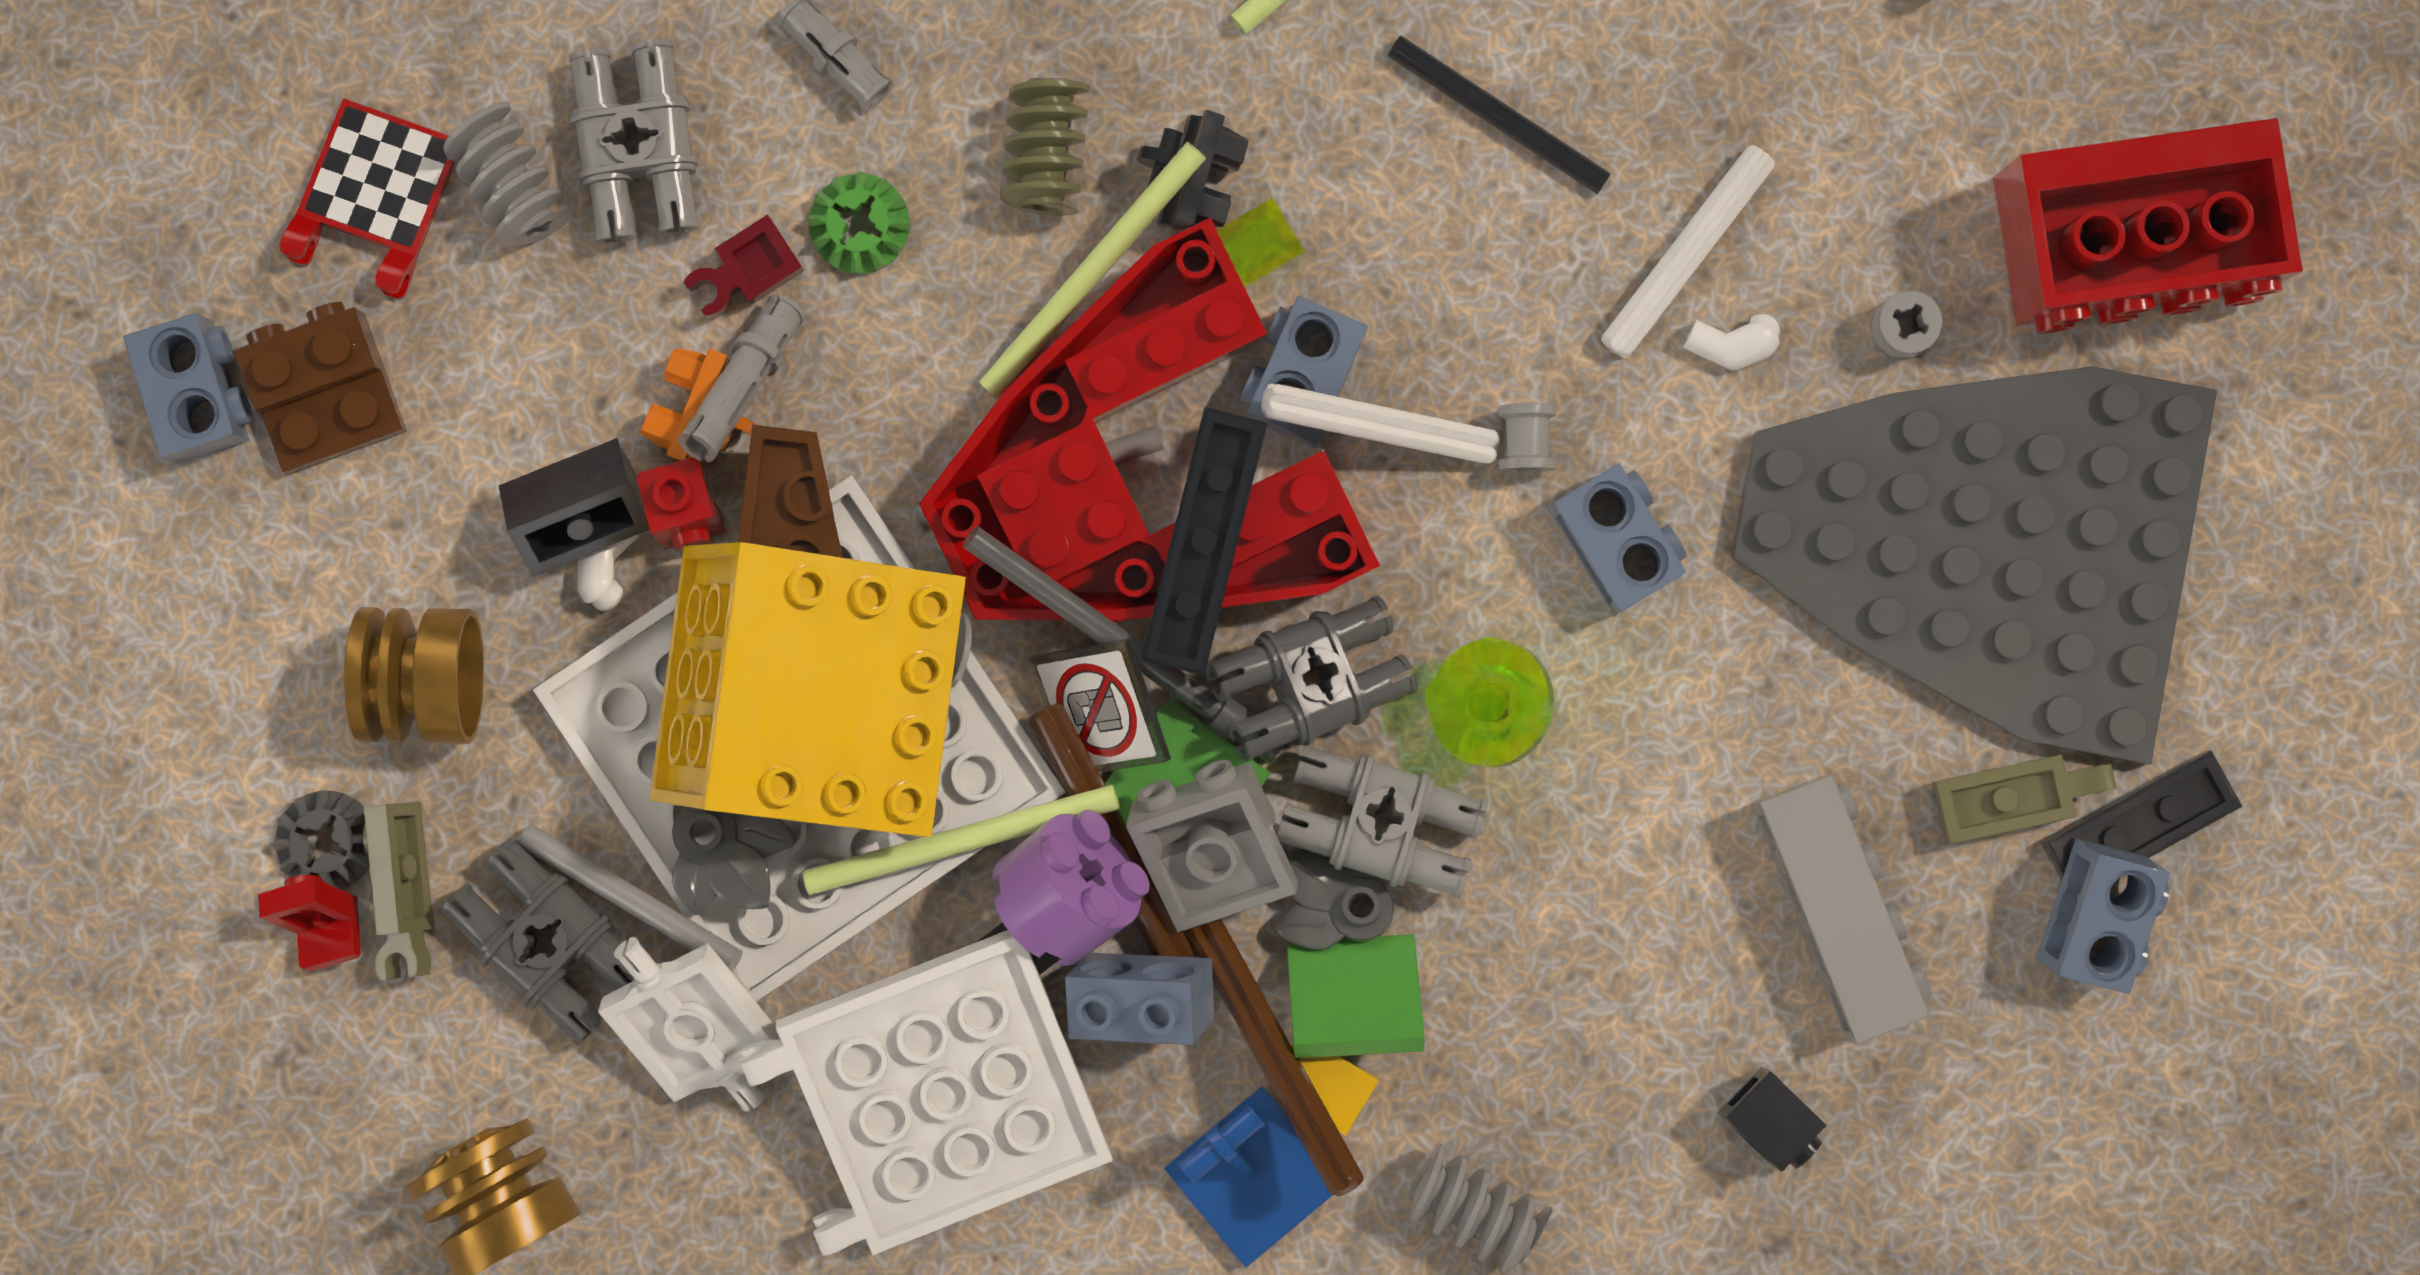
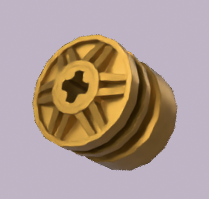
[343,607,484,744]
[405,1118,581,1275]

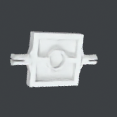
[598,937,780,1112]

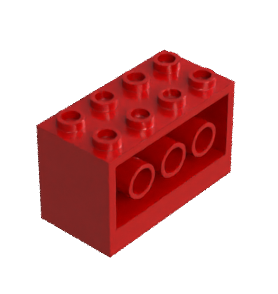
[1993,118,2303,334]

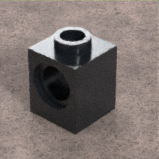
[1717,1067,1827,1172]

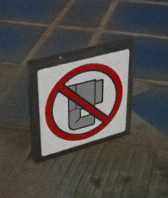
[1028,638,1171,772]

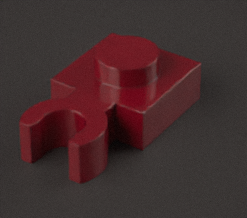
[683,214,805,319]

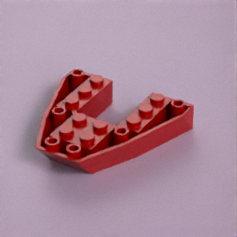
[919,217,1380,621]

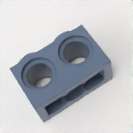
[1240,296,1368,449]
[123,313,253,464]
[1548,463,1687,616]
[2036,838,2170,994]
[1065,953,1215,1045]

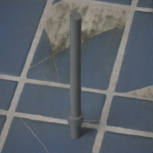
[962,526,1282,762]

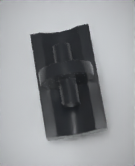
[1136,110,1249,229]

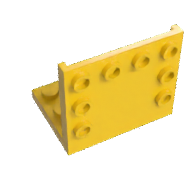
[649,542,966,837]

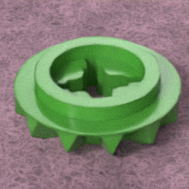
[807,171,910,274]

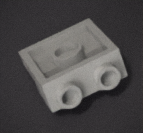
[1126,760,1298,932]

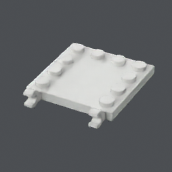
[740,930,1113,1256]

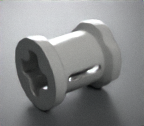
[1498,403,1556,472]

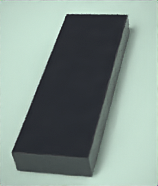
[2040,750,2243,880]

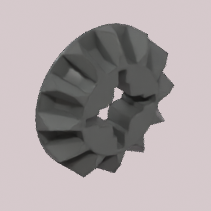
[272,790,370,890]

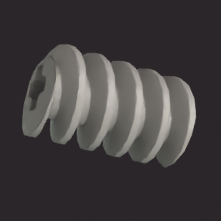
[443,101,573,248]
[1408,1143,1552,1275]

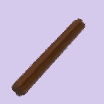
[1029,703,1196,957]
[1186,919,1363,1197]

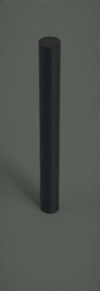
[1387,35,1611,195]

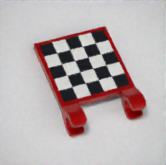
[279,98,455,299]

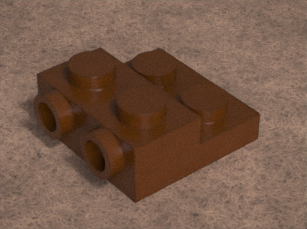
[234,302,407,475]

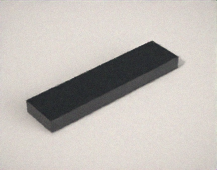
[1141,407,1268,676]

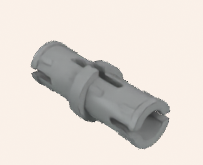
[777,0,894,111]

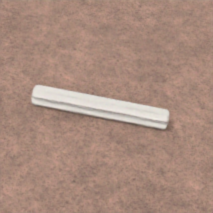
[1601,145,1775,358]
[1261,384,1500,464]

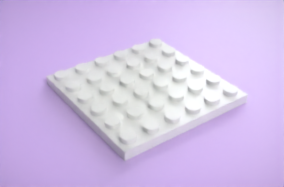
[533,475,1066,1003]

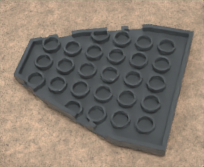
[1731,366,2217,765]

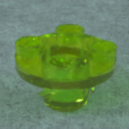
[1425,637,1554,768]

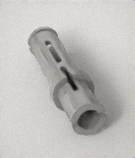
[678,294,805,462]

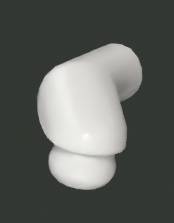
[1683,314,1781,370]
[577,534,640,611]

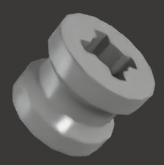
[1870,290,1943,359]

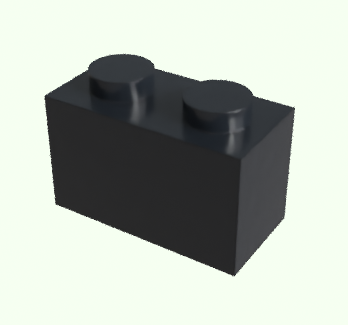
[498,438,650,576]

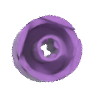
[992,810,1149,966]

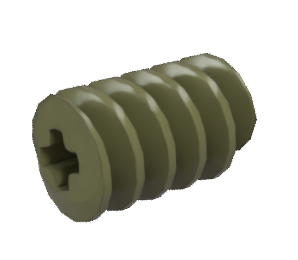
[1000,78,1090,216]

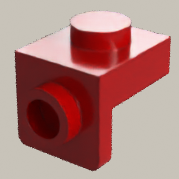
[637,457,726,553]
[258,875,361,972]

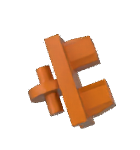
[640,348,756,462]

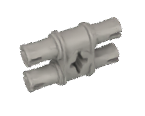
[569,39,700,244]
[1277,745,1488,899]

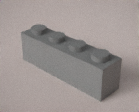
[1752,775,1931,1045]

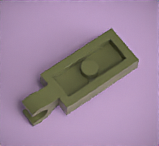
[1932,754,2117,844]
[363,802,434,980]

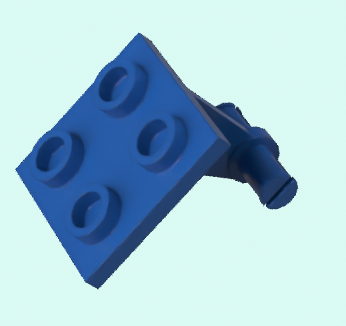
[1164,1085,1333,1268]

